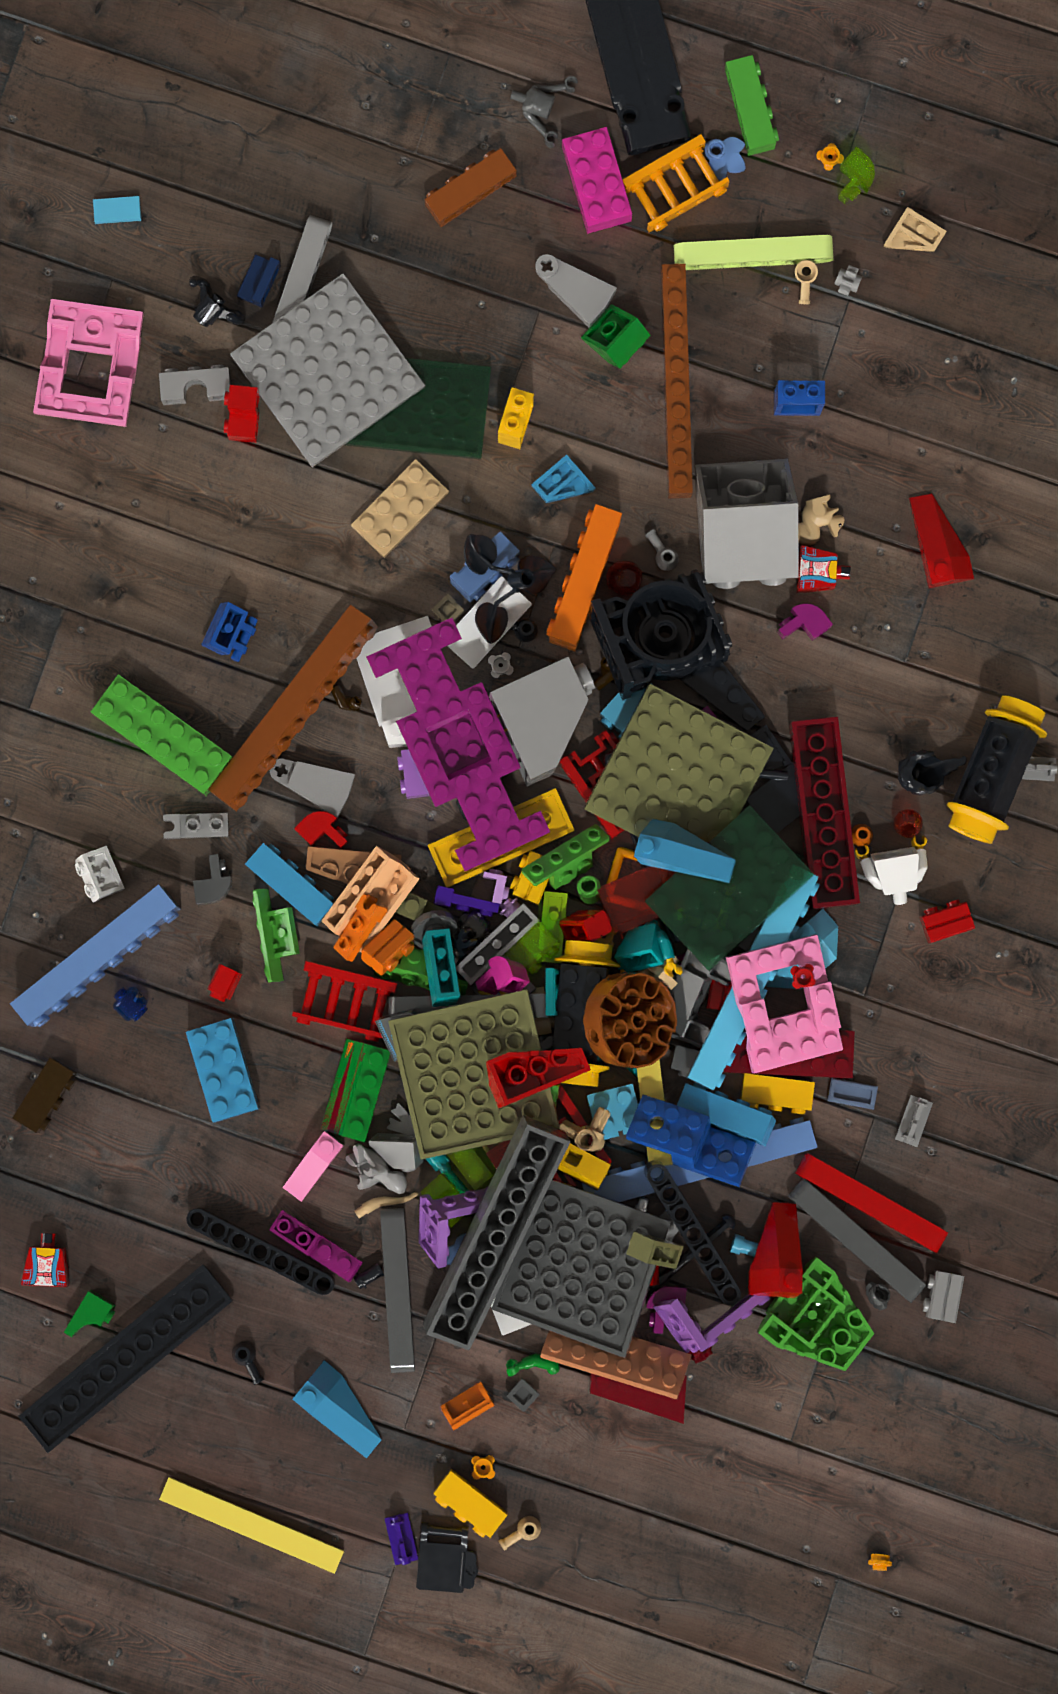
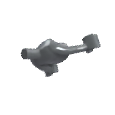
[510,76,578,148]

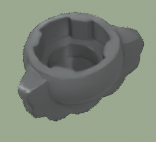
[866,1282,890,1310]

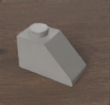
[369,1133,423,1172]

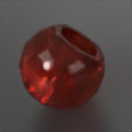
[893,809,923,838]

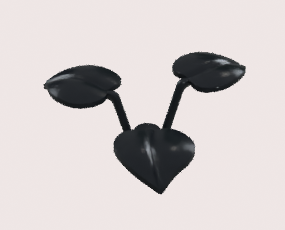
[464,534,557,644]

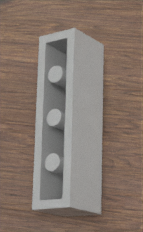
[456,903,540,986]

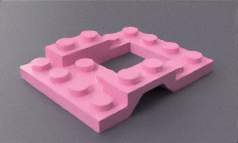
[33,299,144,427]
[726,934,843,1073]

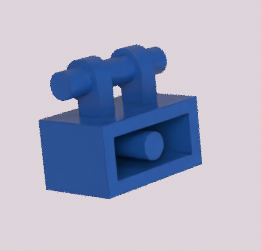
[201,602,258,662]

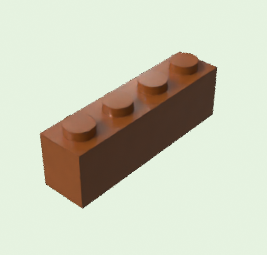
[425,148,517,227]

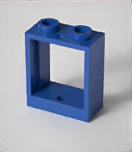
[774,380,825,416]

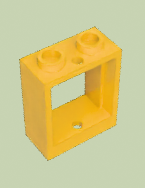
[498,387,534,449]

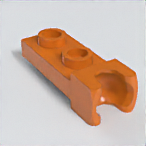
[333,894,388,962]

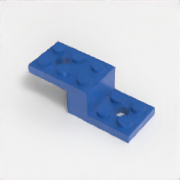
[626,1094,756,1187]

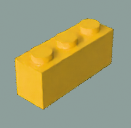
[740,1073,815,1115]
[433,1469,508,1538]

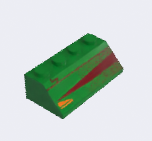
[321,1039,391,1142]

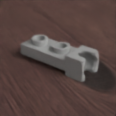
[163,813,228,839]

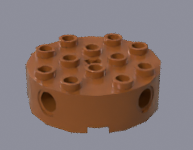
[583,972,677,1068]

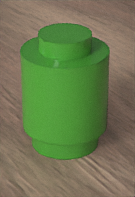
[577,875,602,904]

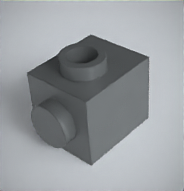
[670,1045,700,1078]

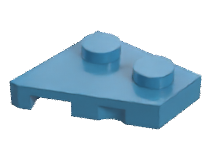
[531,455,596,503]

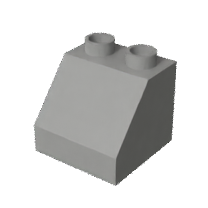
[695,459,799,589]
[489,657,595,786]

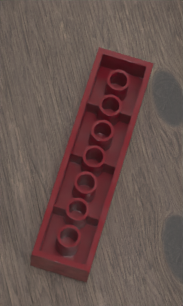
[789,717,860,910]

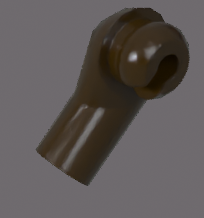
[593,657,614,691]
[331,685,362,712]

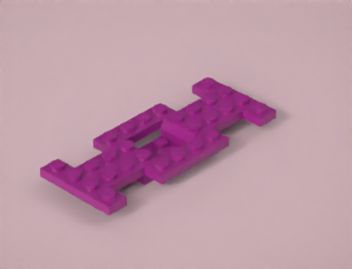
[366,618,550,871]

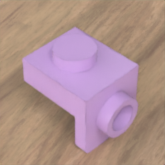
[483,869,510,905]

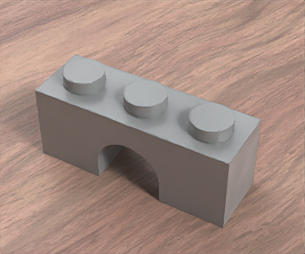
[159,365,231,405]

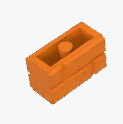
[361,919,415,975]

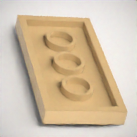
[351,459,449,558]

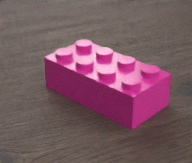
[562,127,632,234]

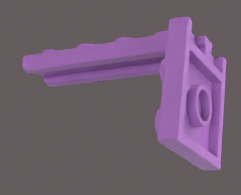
[419,1186,489,1268]
[653,1295,771,1353]

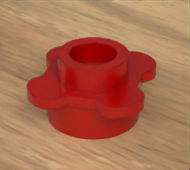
[790,964,816,989]

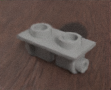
[1022,756,1058,781]
[895,1095,933,1147]

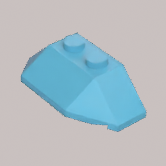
[766,909,838,989]

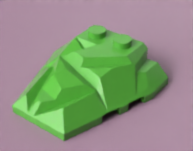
[757,1256,874,1371]

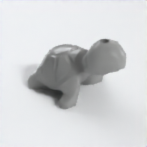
[346,1143,407,1194]

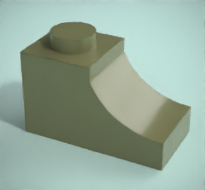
[397,893,450,921]
[626,1231,684,1269]

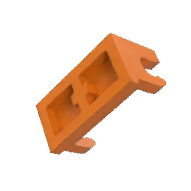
[440,1381,494,1431]

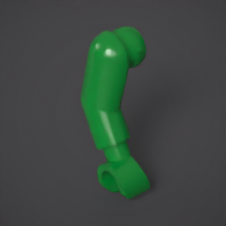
[506,1353,560,1376]

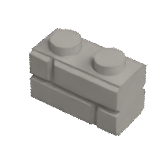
[923,1270,965,1323]

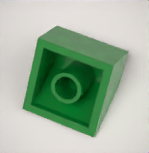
[581,304,651,369]

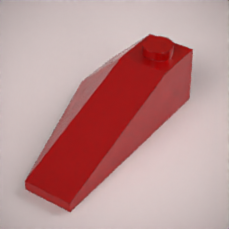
[909,493,974,589]
[486,1048,591,1108]

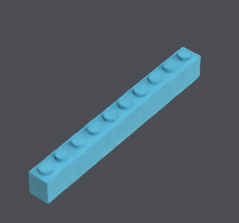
[687,865,820,1090]

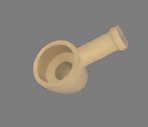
[795,260,818,304]
[498,1516,541,1551]

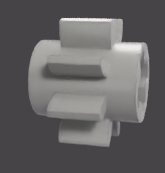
[835,265,862,296]

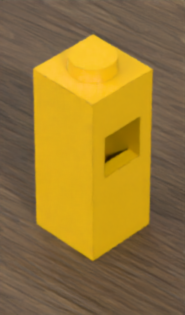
[558,1143,611,1191]

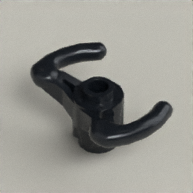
[189,276,245,327]

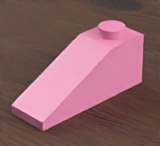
[283,1131,344,1202]

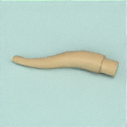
[354,1192,418,1218]

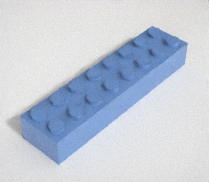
[10,884,181,1027]

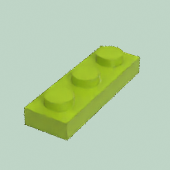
[538,891,568,964]

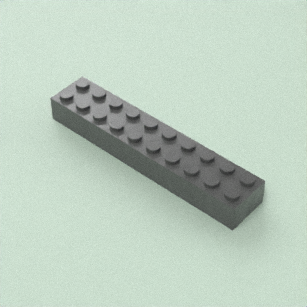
[423,1115,571,1350]

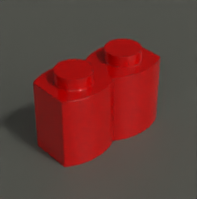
[207,964,243,1002]

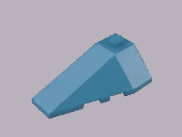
[634,819,736,883]
[293,1360,382,1458]

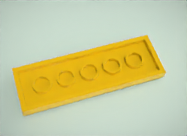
[428,788,575,888]

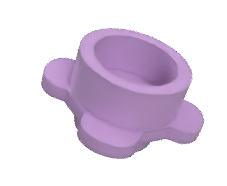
[500,897,521,918]

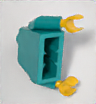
[614,918,682,977]

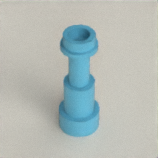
[730,1234,758,1257]

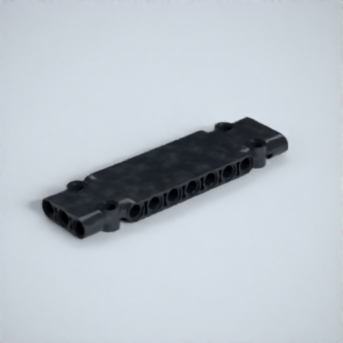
[585,0,692,155]

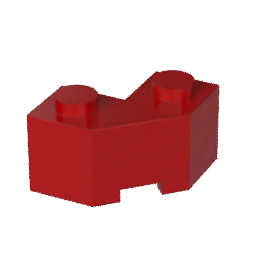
[224,385,260,443]

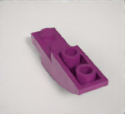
[269,1210,363,1282]

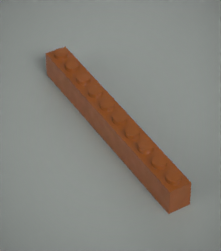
[661,264,693,499]
[208,605,378,812]

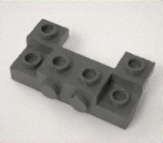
[669,944,731,1049]

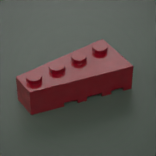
[589,1373,687,1424]

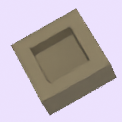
[431,594,464,622]

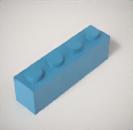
[245,843,334,926]
[677,1083,776,1147]

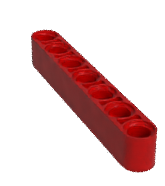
[795,1153,948,1253]

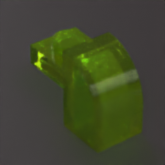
[838,146,875,204]

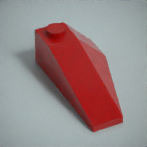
[748,1202,803,1298]

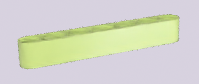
[674,235,834,270]

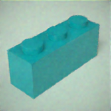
[422,929,460,1007]

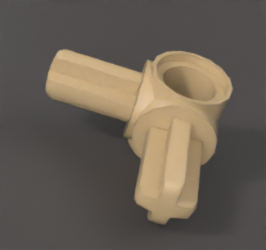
[560,1107,611,1152]

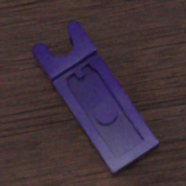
[434,886,500,917]

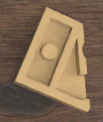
[884,207,947,252]

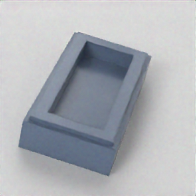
[827,1078,878,1110]

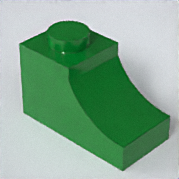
[64,1290,116,1337]

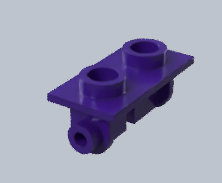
[384,1513,418,1565]

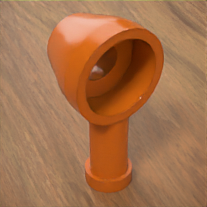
[851,824,873,847]

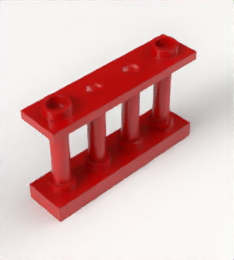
[292,961,398,1042]

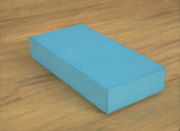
[93,196,141,224]

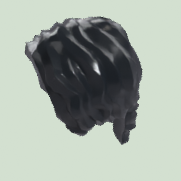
[898,749,967,795]

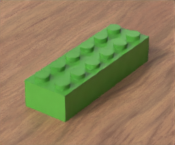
[91,674,233,797]

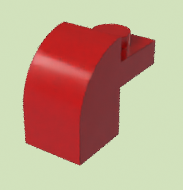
[294,811,348,849]

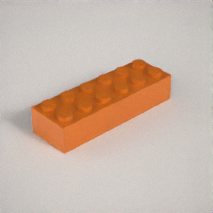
[546,504,622,652]

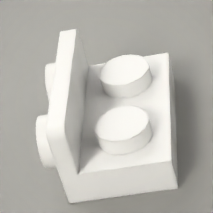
[75,846,125,903]

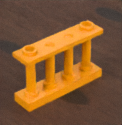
[622,134,729,233]

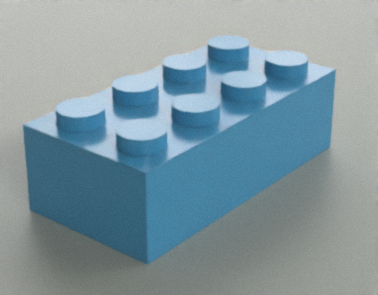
[186,1018,260,1123]

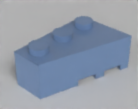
[450,531,520,603]

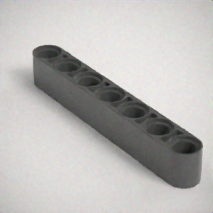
[388,994,548,1018]
[788,1178,927,1303]
[380,1208,415,1373]

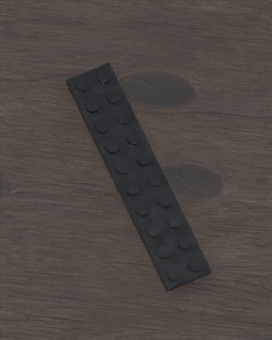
[18,1264,234,1453]

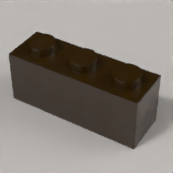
[12,1058,77,1133]

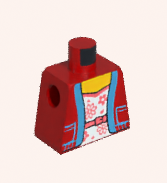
[796,546,851,593]
[21,1233,70,1287]

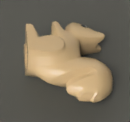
[798,494,845,546]

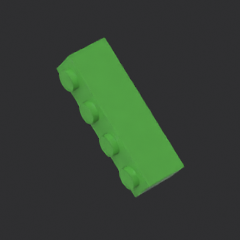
[725,55,779,156]

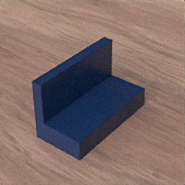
[237,254,281,308]

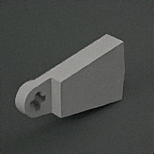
[535,254,617,328]
[270,759,355,819]

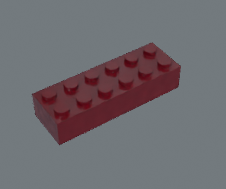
[711,1025,855,1079]

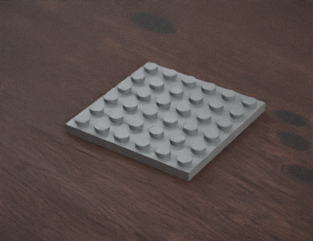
[230,274,425,468]

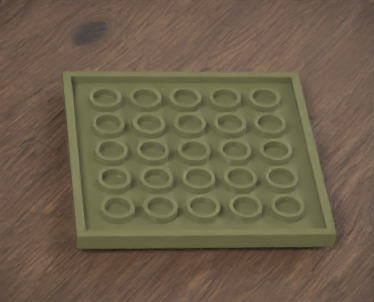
[584,683,774,850]
[388,989,560,1160]

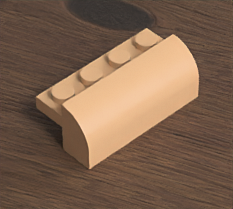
[322,846,420,953]

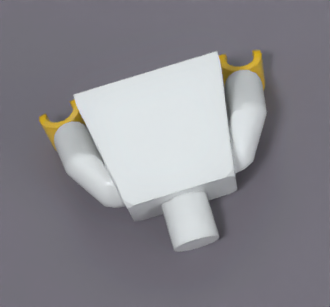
[855,836,928,905]

